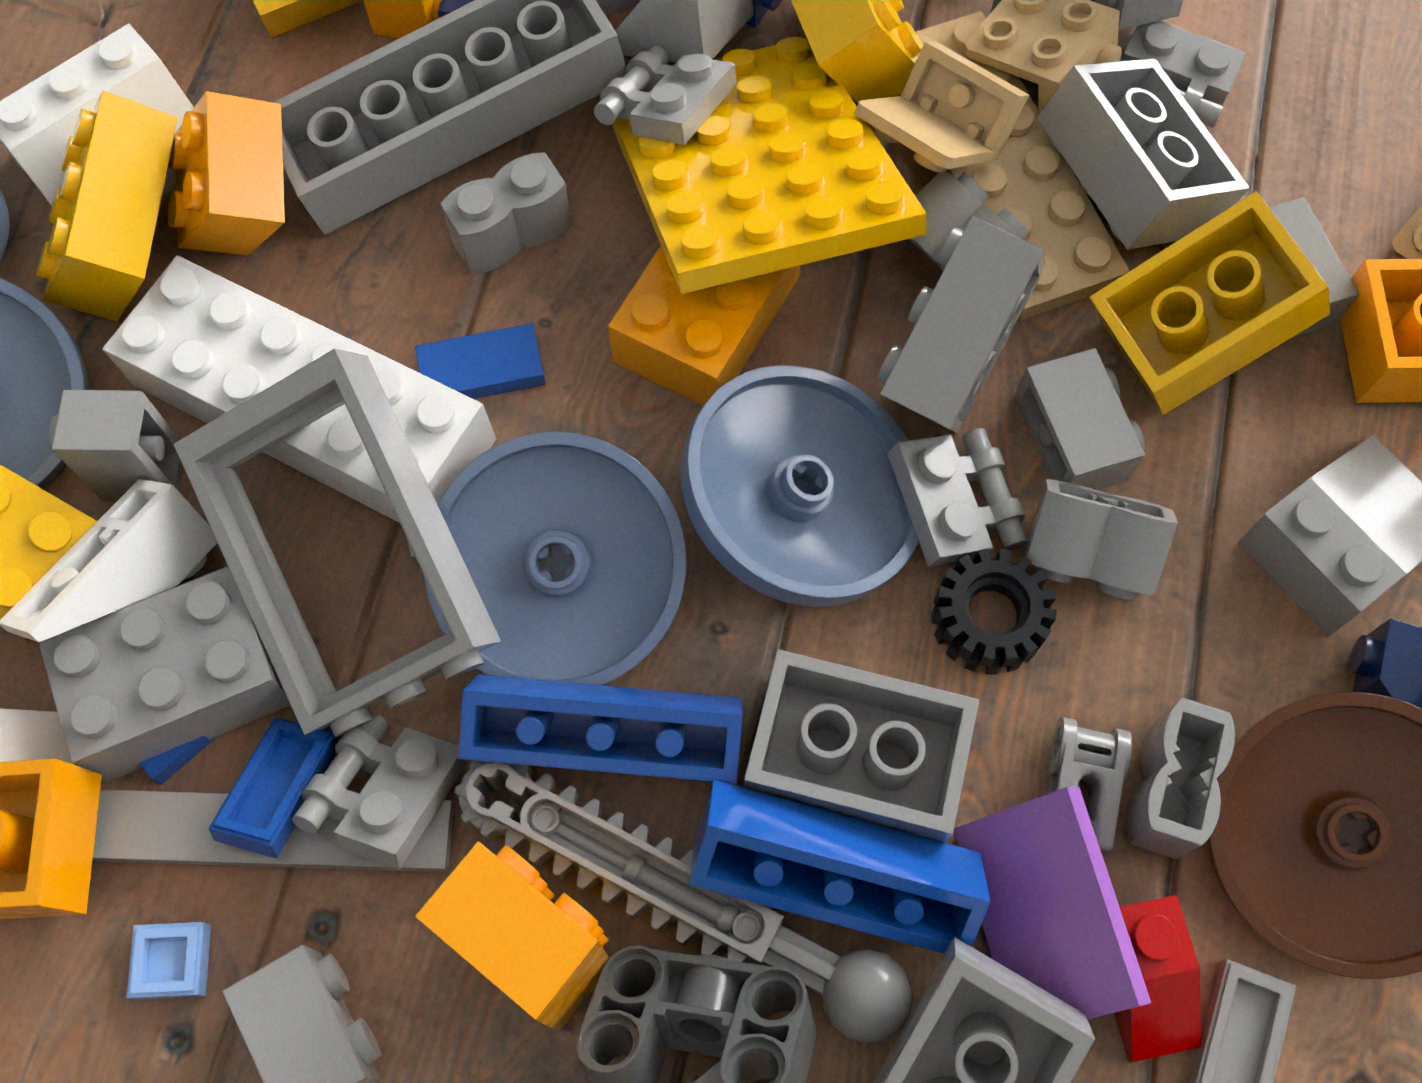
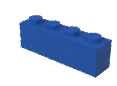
[458,674,743,784]
[689,779,991,954]

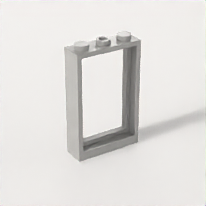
[174,348,501,737]

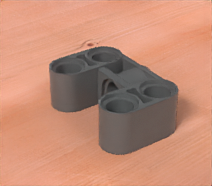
[576,946,816,1083]

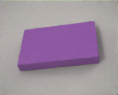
[954,786,1151,1020]

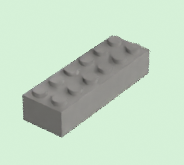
[272,0,626,235]

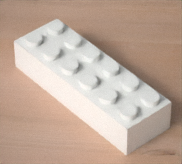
[102,255,497,523]

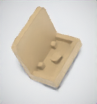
[965,0,1122,112]
[854,41,1029,173]

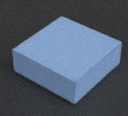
[126,922,211,1000]

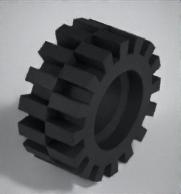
[931,548,1057,675]

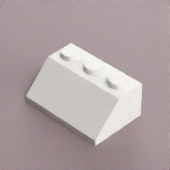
[0,23,194,207]

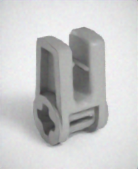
[1047,717,1132,857]

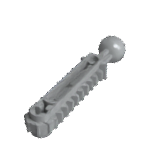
[455,760,913,1044]

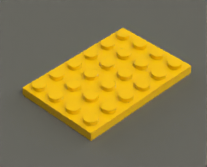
[611,37,926,294]

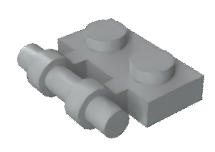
[1121,21,1246,127]
[594,45,737,145]
[887,428,1028,567]
[292,712,467,870]

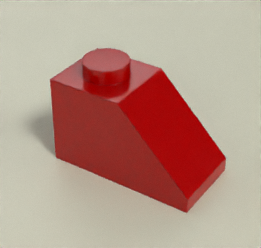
[1114,895,1201,1063]

